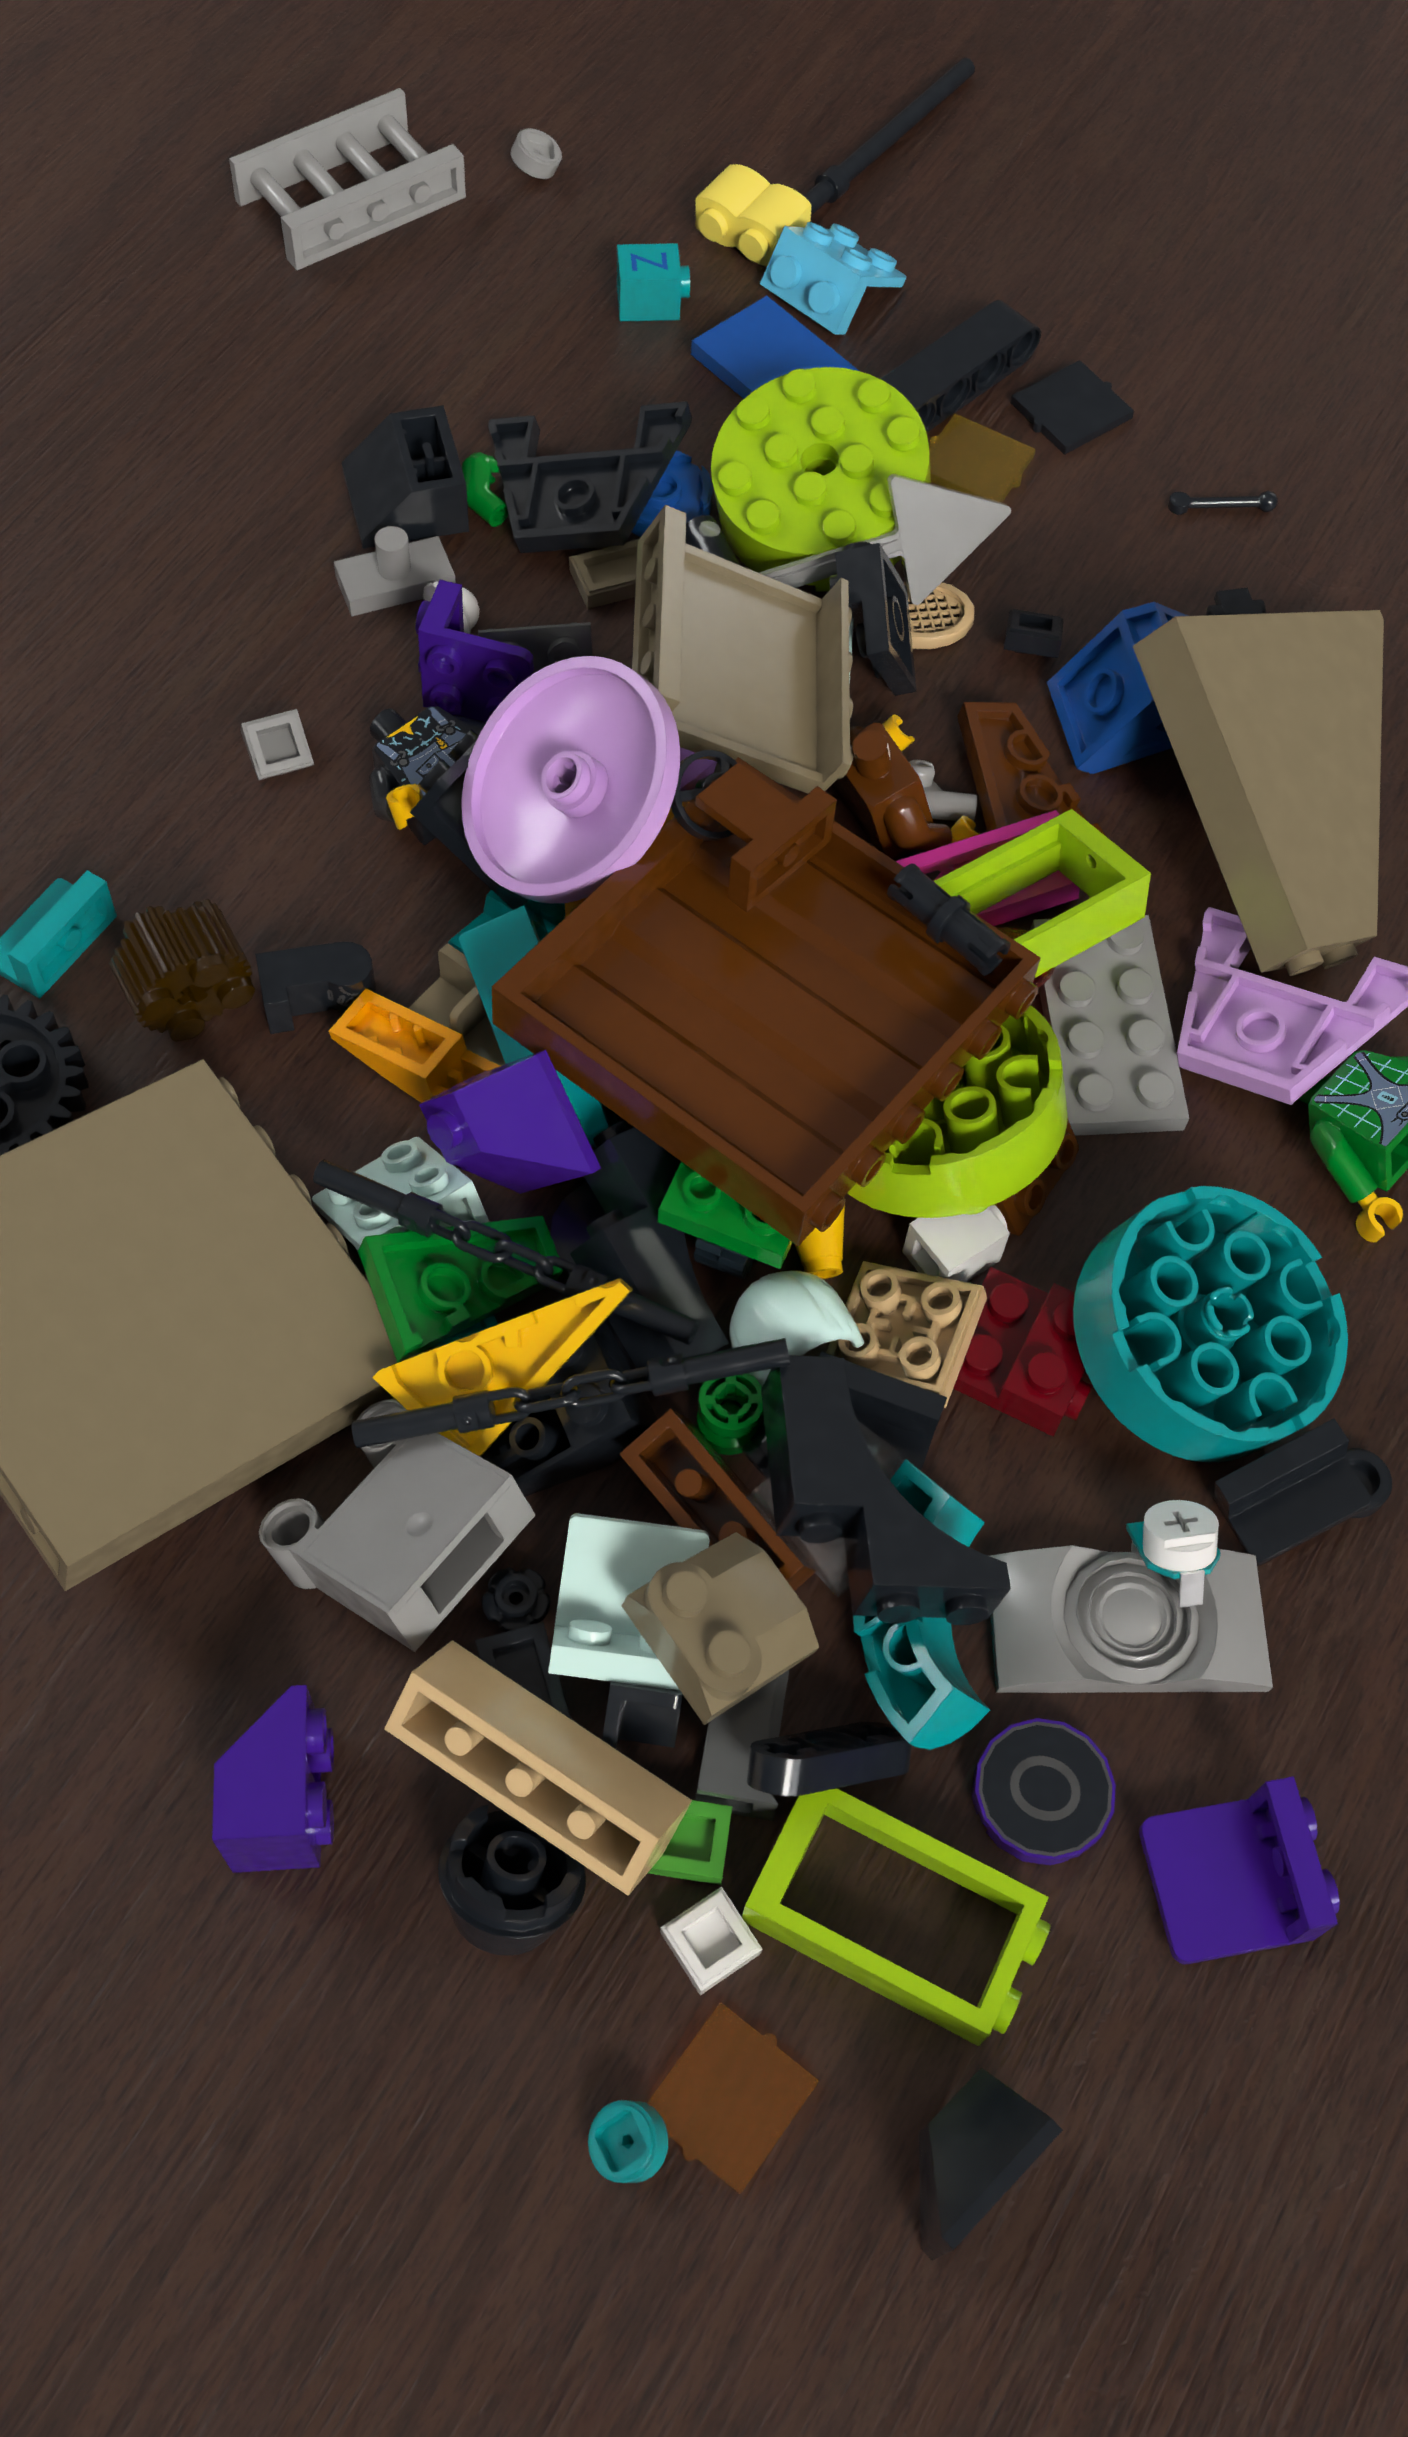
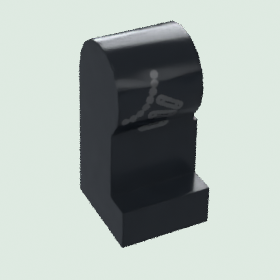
[255,942,376,1034]

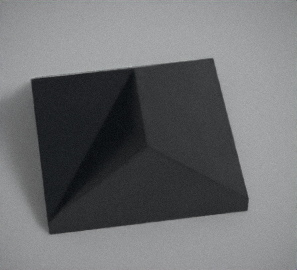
[919,2068,1063,2260]

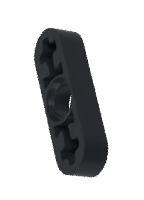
[747,1722,912,1796]

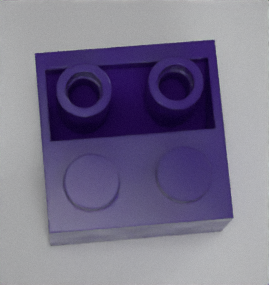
[212,1685,334,1873]

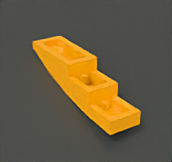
[329,988,500,1103]

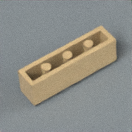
[384,1640,692,1896]

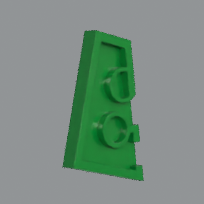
[358,1216,563,1363]

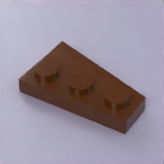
[957,702,1106,836]

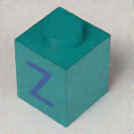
[616,243,690,321]

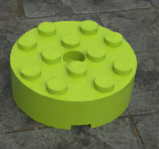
[711,367,931,591]
[847,1006,1068,1218]

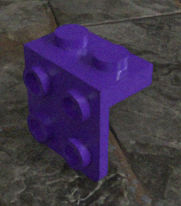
[415,579,534,722]
[1139,1776,1340,1964]

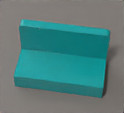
[0,870,117,999]

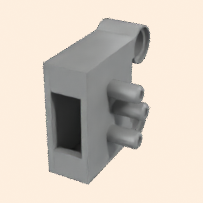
[259,1399,535,1652]

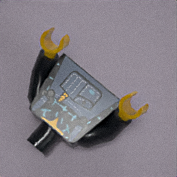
[369,706,486,846]

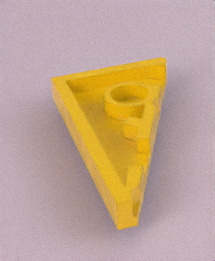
[372,1278,633,1457]

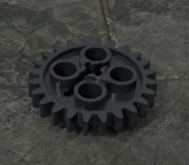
[0,994,89,1155]

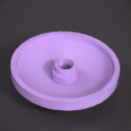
[462,656,680,904]

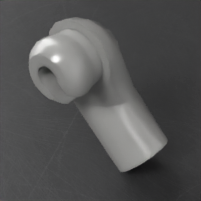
[909,760,977,821]

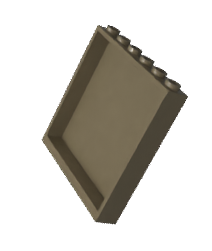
[0,1059,423,1591]

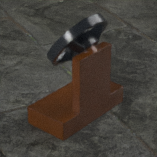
[671,750,837,912]

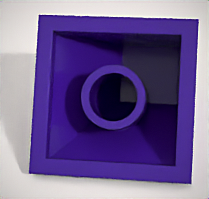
[419,1050,601,1194]

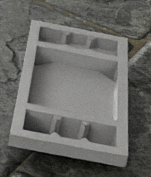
[990,1545,1273,1693]

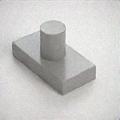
[334,526,456,617]

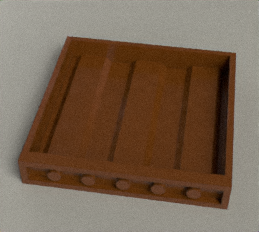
[492,757,1041,1246]

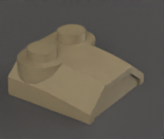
[621,1532,819,1725]

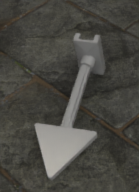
[758,474,1011,605]

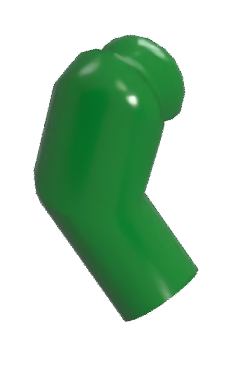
[461,452,509,527]

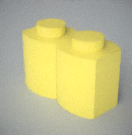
[696,164,811,266]

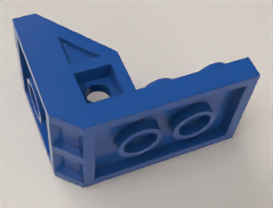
[1047,602,1188,774]

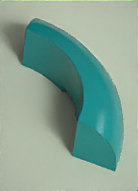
[853,1459,990,1750]

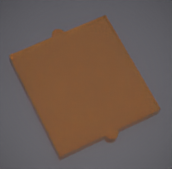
[647,2002,819,2195]

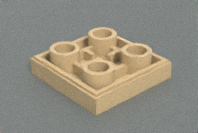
[826,1261,987,1408]

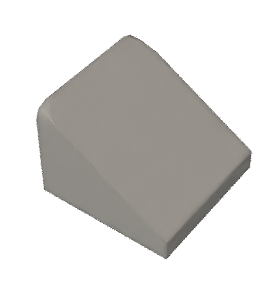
[240,709,314,781]

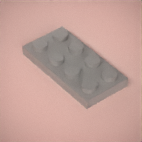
[1030,915,1189,1136]

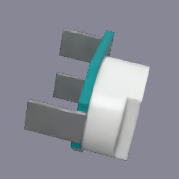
[1126,1500,1221,1608]

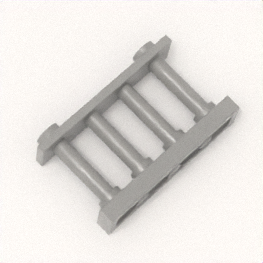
[229,88,466,270]

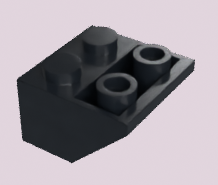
[342,405,469,549]

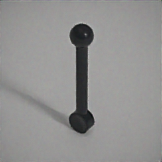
[1168,491,1278,515]

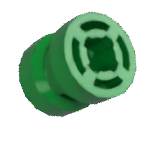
[696,1373,763,1455]

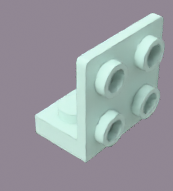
[312,1137,489,1254]
[548,1513,709,1691]

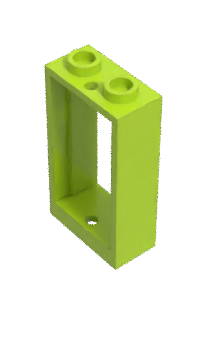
[934,809,1151,978]
[742,1788,1051,2046]

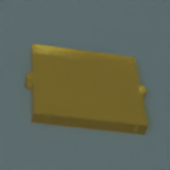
[929,414,1036,502]

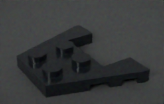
[488,401,692,553]

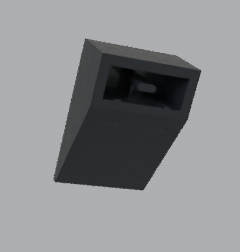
[481,1318,657,1497]

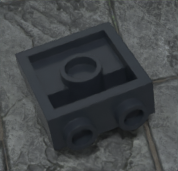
[829,542,917,696]

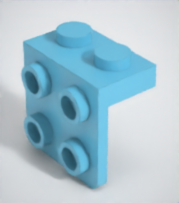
[760,222,907,335]

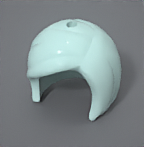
[729,1271,864,1386]

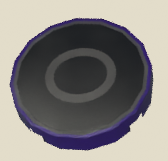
[972,1718,1116,1866]

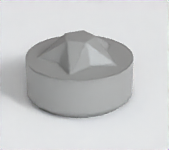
[511,129,562,179]

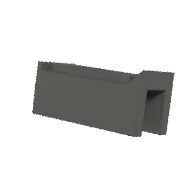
[695,1670,789,1821]

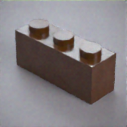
[620,1408,817,1591]

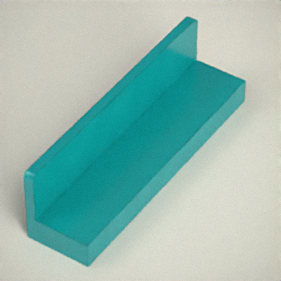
[459,906,620,1148]

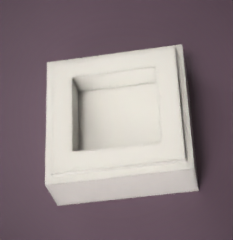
[660,1886,763,1995]

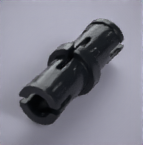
[887,863,1011,976]

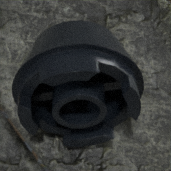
[438,1804,586,1956]

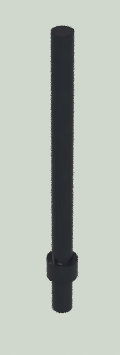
[803,58,975,216]

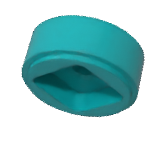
[588,2100,668,2183]

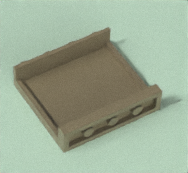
[632,505,854,794]

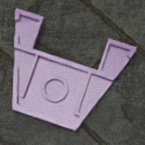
[1177,907,1408,1105]

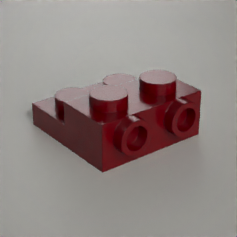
[953,1267,1093,1437]

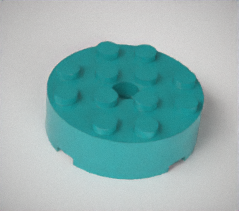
[1073,1186,1348,1462]

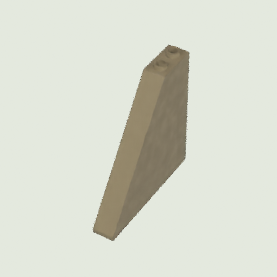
[1133,610,1384,976]

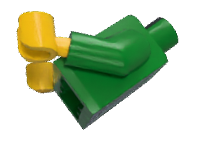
[1297,1050,1408,1243]

